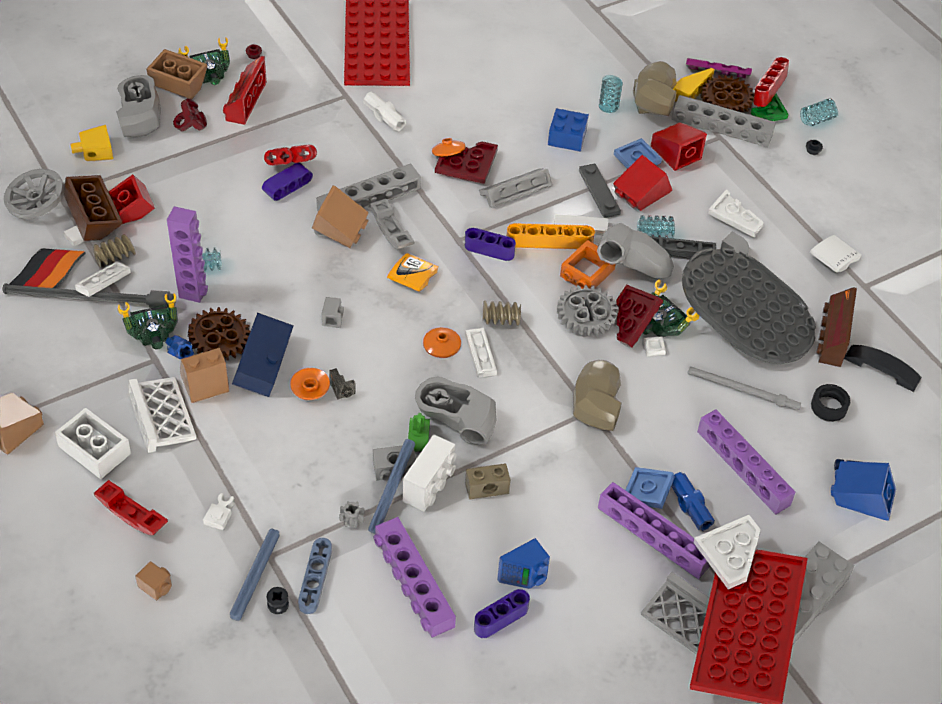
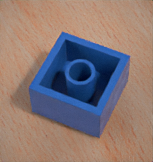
[548,108,589,152]

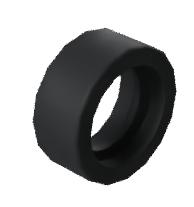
[811,384,851,422]

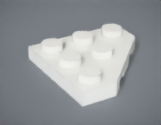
[694,515,761,589]

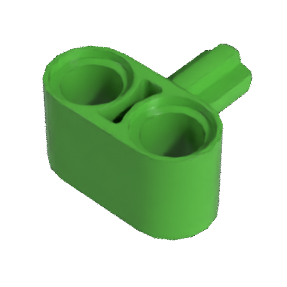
[408,413,430,452]

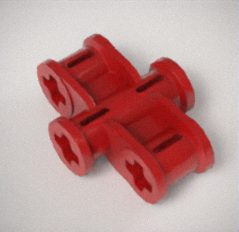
[264,144,317,166]

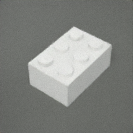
[55,408,131,479]
[403,435,457,512]

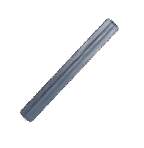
[368,439,415,534]
[230,528,280,621]

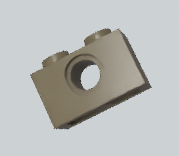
[465,463,511,500]

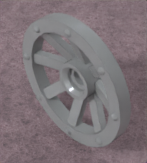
[4,169,65,219]

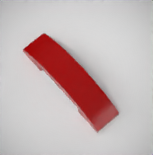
[94,480,168,535]

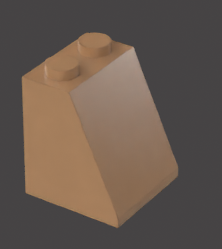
[312,185,369,248]
[180,348,229,403]
[0,392,44,455]

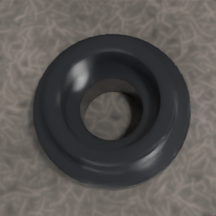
[806,140,823,155]

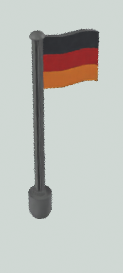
[2,248,175,310]

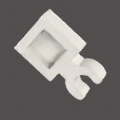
[203,493,234,530]

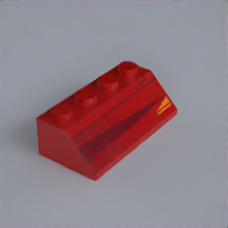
[223,56,267,125]

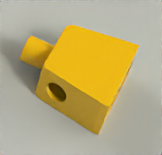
[70,125,114,161]

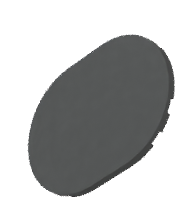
[682,248,816,364]

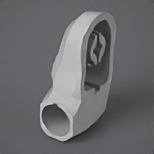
[116,75,161,137]
[597,223,674,279]
[415,376,496,446]

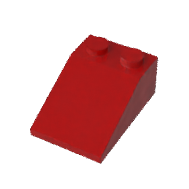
[108,174,155,224]

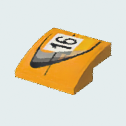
[387,253,439,292]

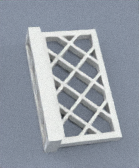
[128,377,196,453]

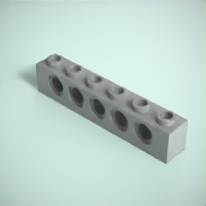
[672,95,776,147]
[316,163,421,211]

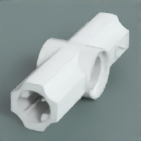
[363,92,406,131]

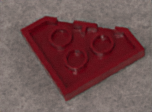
[435,141,498,184]
[616,284,663,348]

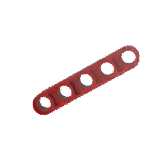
[753,57,789,107]

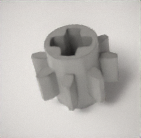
[339,501,365,528]

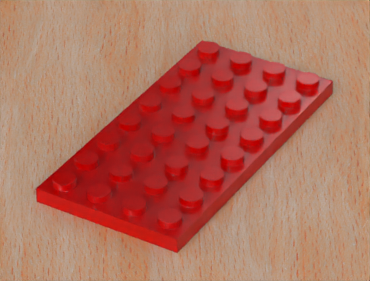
[344,0,410,86]
[690,549,808,704]

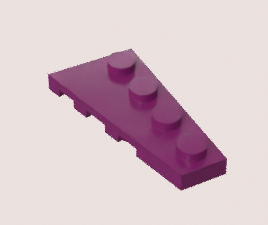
[686,58,752,79]

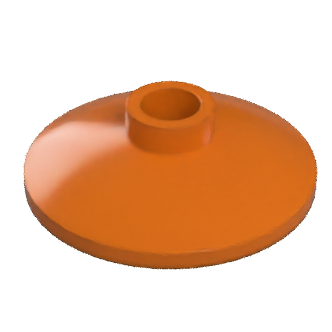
[432,138,466,156]
[423,327,461,358]
[290,368,330,400]

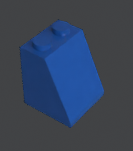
[831,461,896,521]

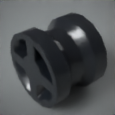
[266,587,289,614]

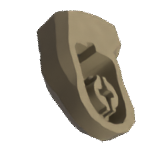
[635,61,677,116]
[573,360,622,431]

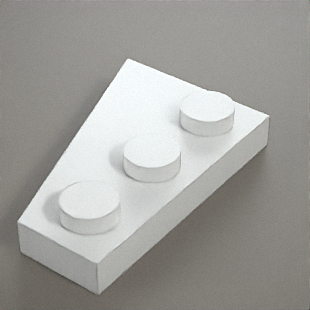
[708,190,764,237]

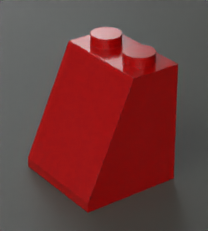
[651,123,707,171]
[613,155,672,211]

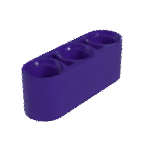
[262,162,313,201]
[464,228,516,261]
[474,589,530,638]

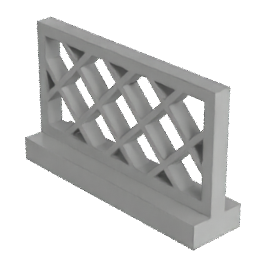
[641,572,709,655]

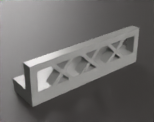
[479,168,553,207]

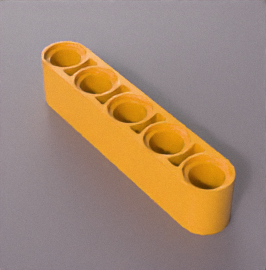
[506,223,595,249]

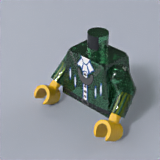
[178,37,230,85]
[643,279,699,338]
[117,293,178,350]

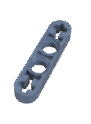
[298,538,332,614]

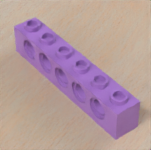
[167,206,208,303]
[697,409,796,515]
[598,482,710,580]
[373,517,456,637]

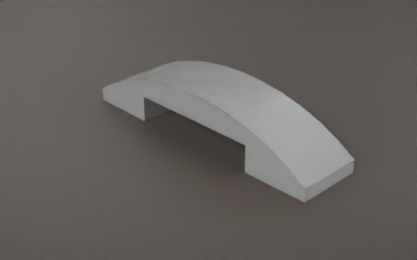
[370,199,415,249]

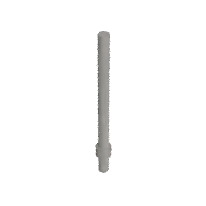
[688,366,801,410]

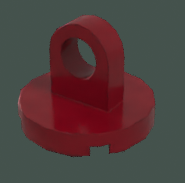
[173,98,207,131]

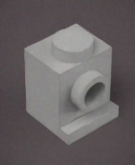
[322,297,344,328]

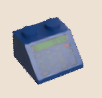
[497,538,550,589]

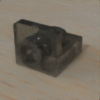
[329,368,356,400]

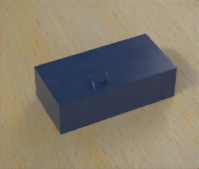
[232,312,294,397]

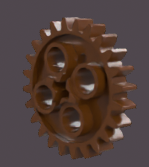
[701,75,755,113]
[188,307,250,361]

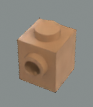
[135,561,172,601]

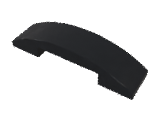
[844,345,922,392]

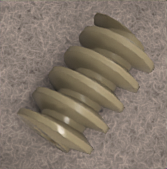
[93,234,136,268]
[482,301,521,326]

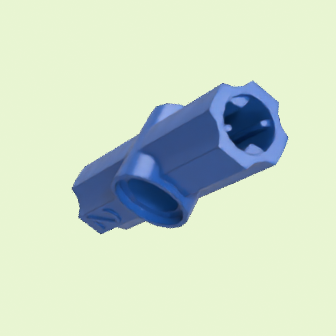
[165,335,194,360]
[671,472,715,531]

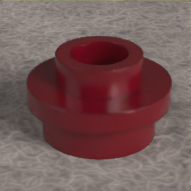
[246,44,262,59]

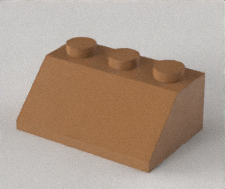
[146,49,208,99]

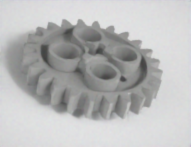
[557,285,618,336]

